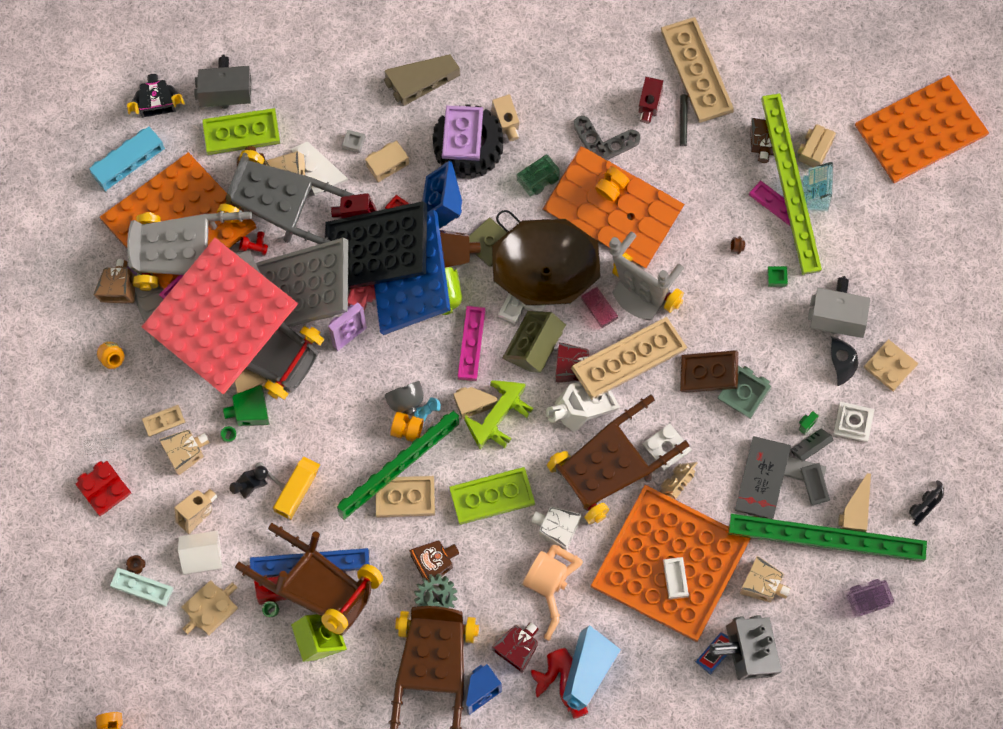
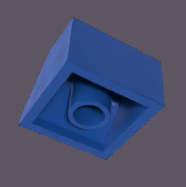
[466,664,502,715]

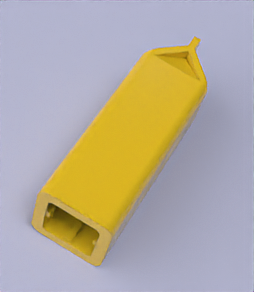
[273,456,320,520]

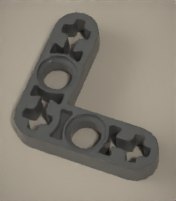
[574,115,640,160]

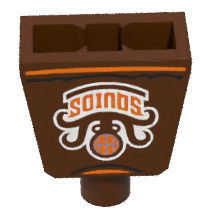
[409,540,459,580]

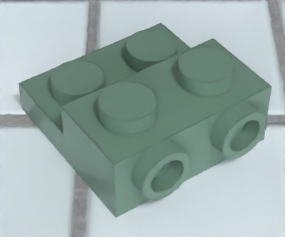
[718,365,772,419]

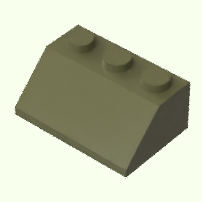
[502,311,566,373]

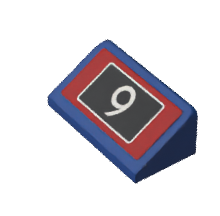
[695,632,729,675]

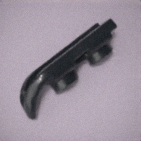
[909,480,944,526]

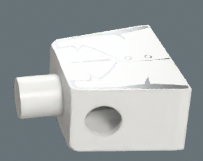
[532,507,581,551]

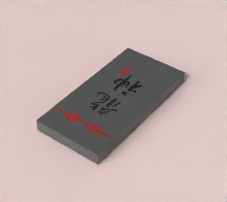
[735,436,791,519]

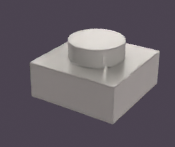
[342,130,366,153]

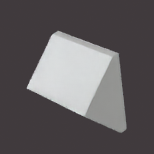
[178,531,222,575]

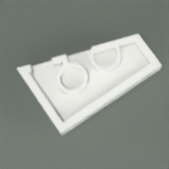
[291,141,348,196]

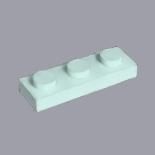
[110,568,173,607]

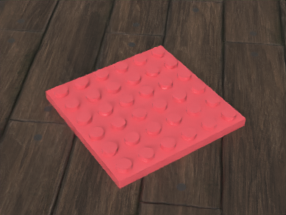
[141,238,298,395]

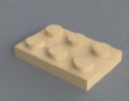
[376,476,435,518]

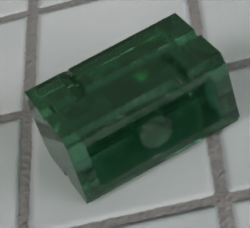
[517,154,560,196]

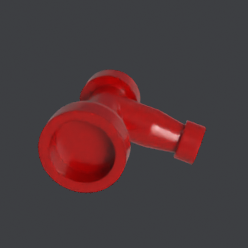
[239,231,268,256]

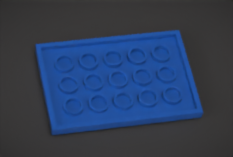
[374,209,451,335]

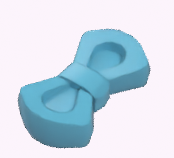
[414,397,441,422]

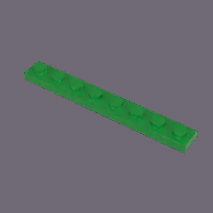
[337,410,459,520]

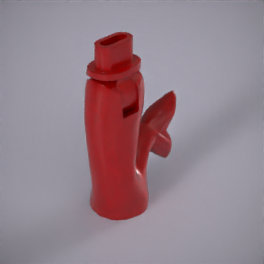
[531,648,588,719]

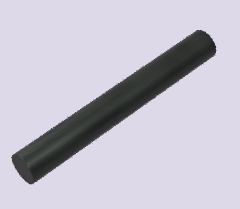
[680,94,688,146]

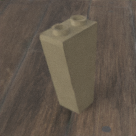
[384,54,460,106]

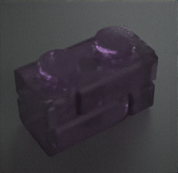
[846,579,894,618]

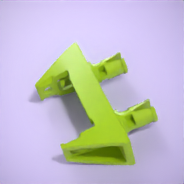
[464,380,534,450]

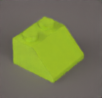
[291,614,347,662]

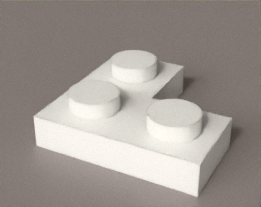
[498,294,546,324]

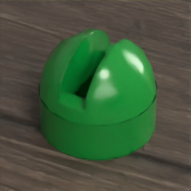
[220,426,236,443]
[262,601,280,617]

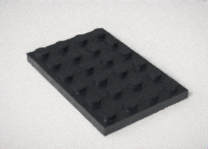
[325,201,427,290]

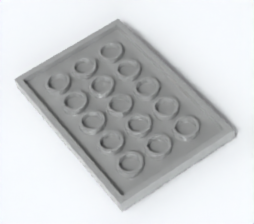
[256,238,348,327]

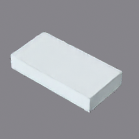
[663,557,689,600]

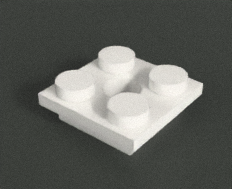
[833,402,874,443]
[642,424,692,471]

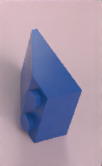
[422,161,462,229]

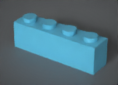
[89,126,165,191]

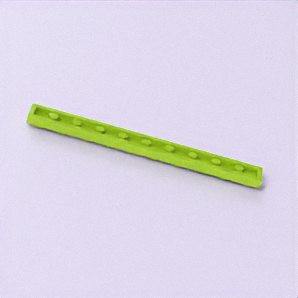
[761,93,822,275]

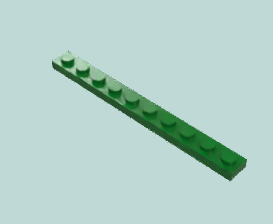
[728,514,927,562]

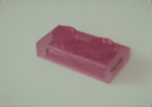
[581,287,618,328]

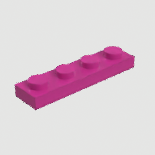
[458,306,486,381]

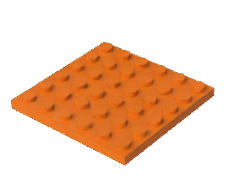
[100,152,257,290]
[591,485,751,642]

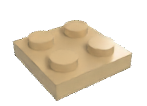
[864,339,918,392]

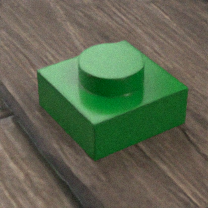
[767,266,788,287]
[799,411,819,435]

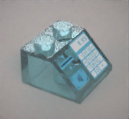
[803,162,833,211]

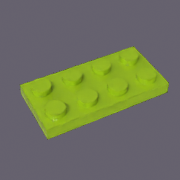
[202,108,281,155]
[449,467,535,525]

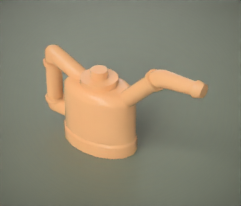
[522,545,583,641]

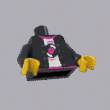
[127,74,185,118]

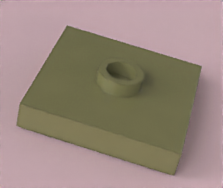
[469,217,507,267]

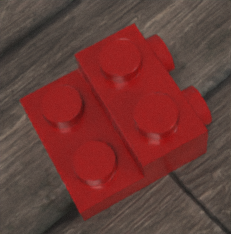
[75,461,132,516]

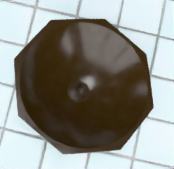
[492,219,601,305]

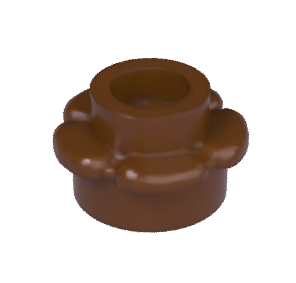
[731,236,745,255]
[126,555,146,574]

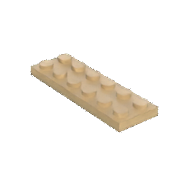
[661,17,734,123]
[571,317,687,400]

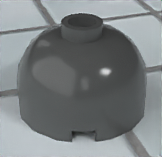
[385,381,424,415]

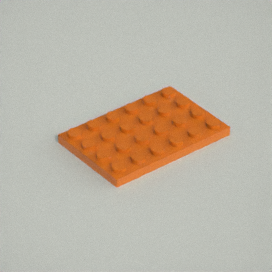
[855,75,989,183]

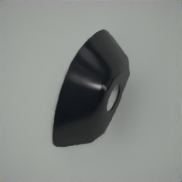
[830,336,859,386]

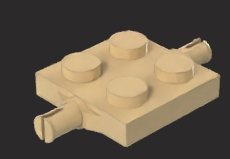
[181,580,238,636]

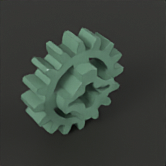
[414,574,458,608]

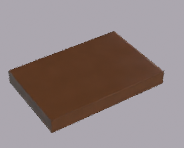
[680,350,739,393]

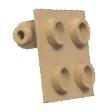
[660,462,698,500]

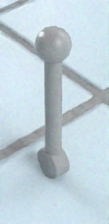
[256,462,286,491]

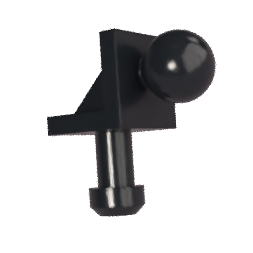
[229,465,268,499]

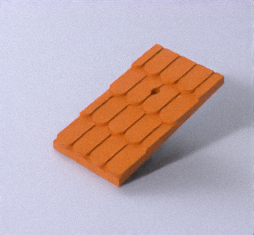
[542,146,685,268]

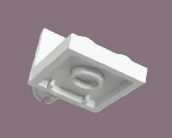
[546,382,620,432]

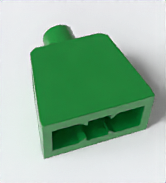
[223,385,270,426]

